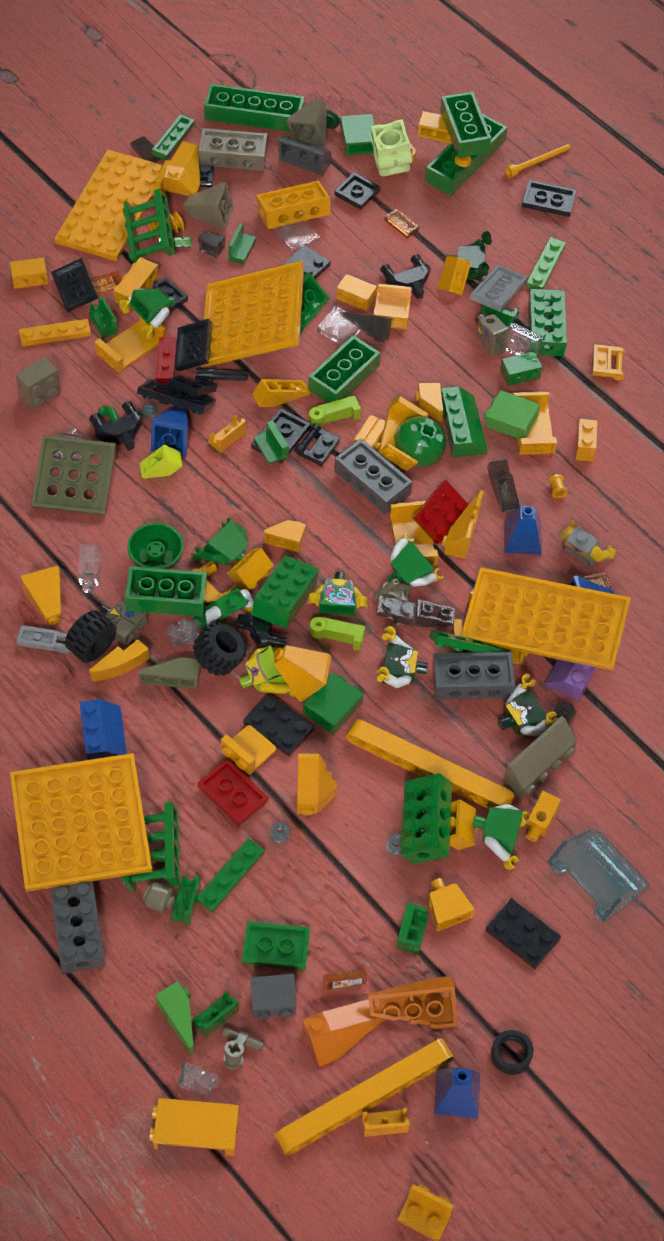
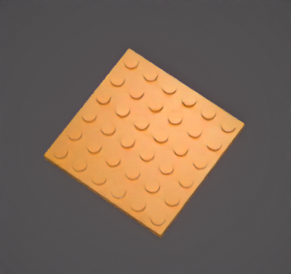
[201,261,304,368]
[10,753,152,892]

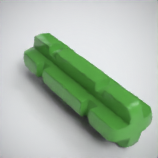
[158,237,191,247]

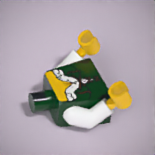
[376,626,428,688]
[498,674,558,736]

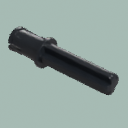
[195,368,248,382]

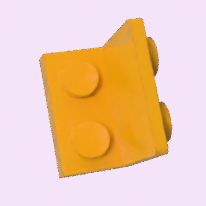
[397,1184,454,1241]

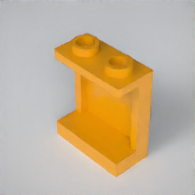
[373,284,412,330]

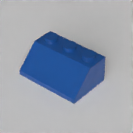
[79,699,127,760]

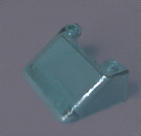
[547,829,649,922]

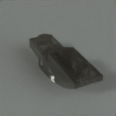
[376,595,455,627]

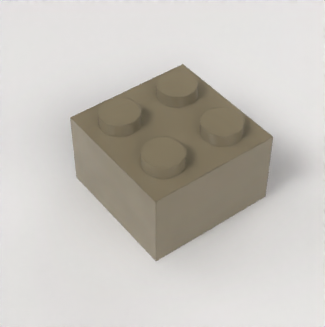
[15,357,61,410]

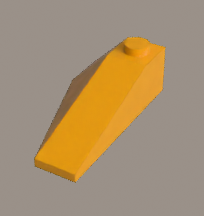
[163,141,200,196]
[442,490,484,559]
[297,754,338,815]

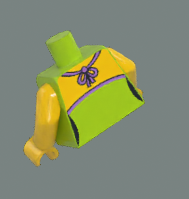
[239,646,295,697]

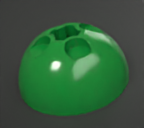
[394,416,446,467]
[127,523,184,569]

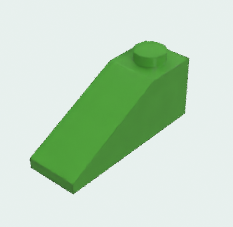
[155,982,194,1055]

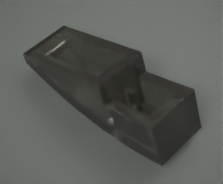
[487,459,520,513]

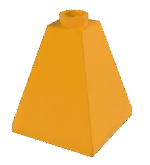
[21,565,61,625]
[273,645,331,702]

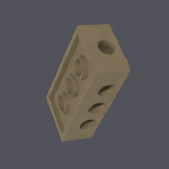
[199,128,267,171]

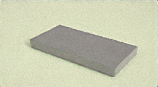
[469,264,528,312]

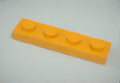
[19,319,91,347]

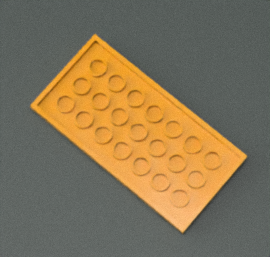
[54,149,163,261]
[461,567,631,671]

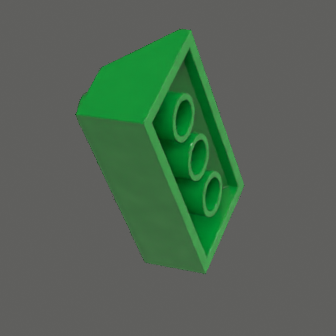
[300,272,329,333]
[441,386,488,458]

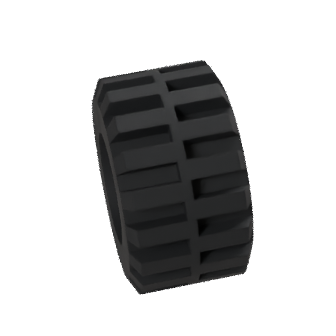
[65,610,117,663]
[193,622,247,676]

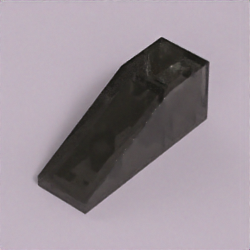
[339,311,392,343]

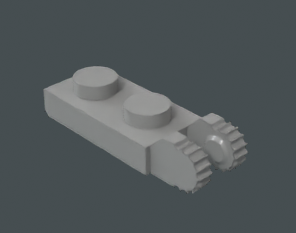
[16,625,70,654]

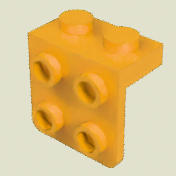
[221,725,276,775]

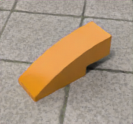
[89,639,149,682]

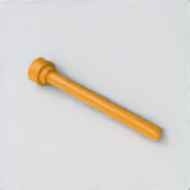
[505,144,571,178]

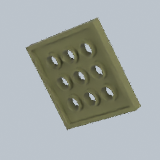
[31,435,116,516]

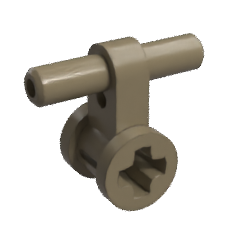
[373,578,411,609]
[222,1028,264,1070]

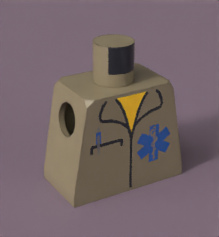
[475,314,509,357]
[99,602,148,648]

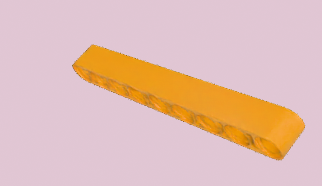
[346,719,515,809]
[274,1038,454,1156]

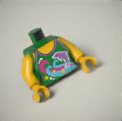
[308,572,367,616]

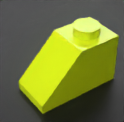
[140,445,182,479]

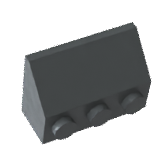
[278,136,331,176]

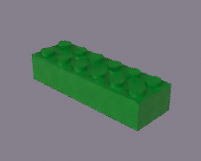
[204,83,305,132]
[425,114,507,196]

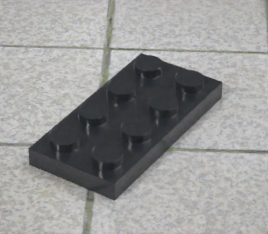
[137,379,216,415]

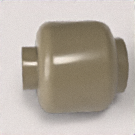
[143,882,176,913]

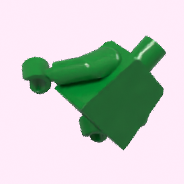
[191,518,249,566]

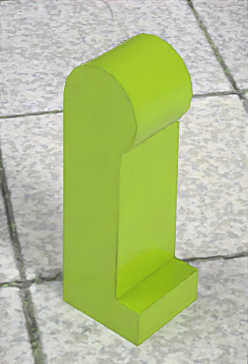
[309,395,361,427]
[310,617,365,651]

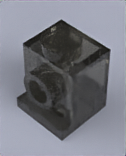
[198,230,225,258]
[550,702,576,726]

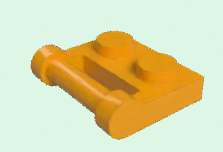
[592,344,625,380]

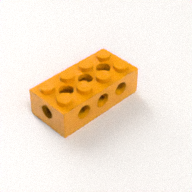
[256,180,331,229]

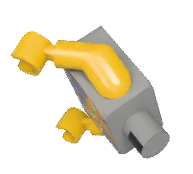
[561,520,618,568]

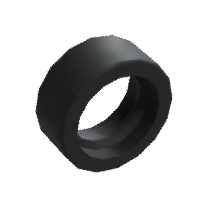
[491,1030,534,1075]

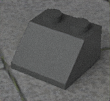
[250,974,296,1020]

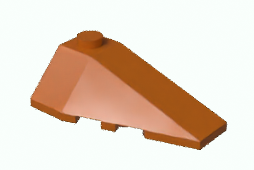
[368,976,458,1029]
[302,999,386,1068]

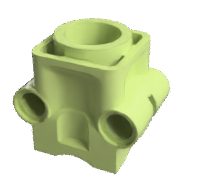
[370,119,412,176]

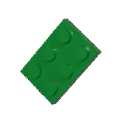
[242,921,310,971]

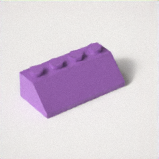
[544,660,598,701]

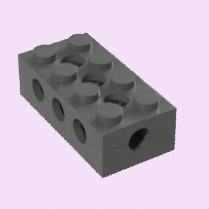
[334,439,412,514]
[432,652,515,699]
[50,881,105,974]

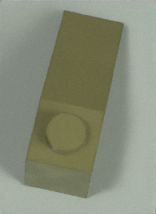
[139,657,201,689]

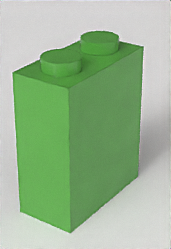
[484,391,540,439]

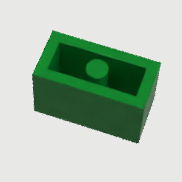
[500,351,542,386]

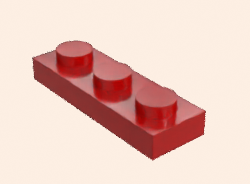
[155,337,177,383]

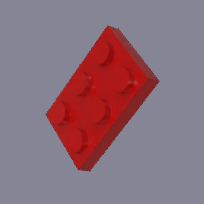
[412,480,469,544]
[197,759,269,826]

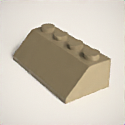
[504,716,577,799]

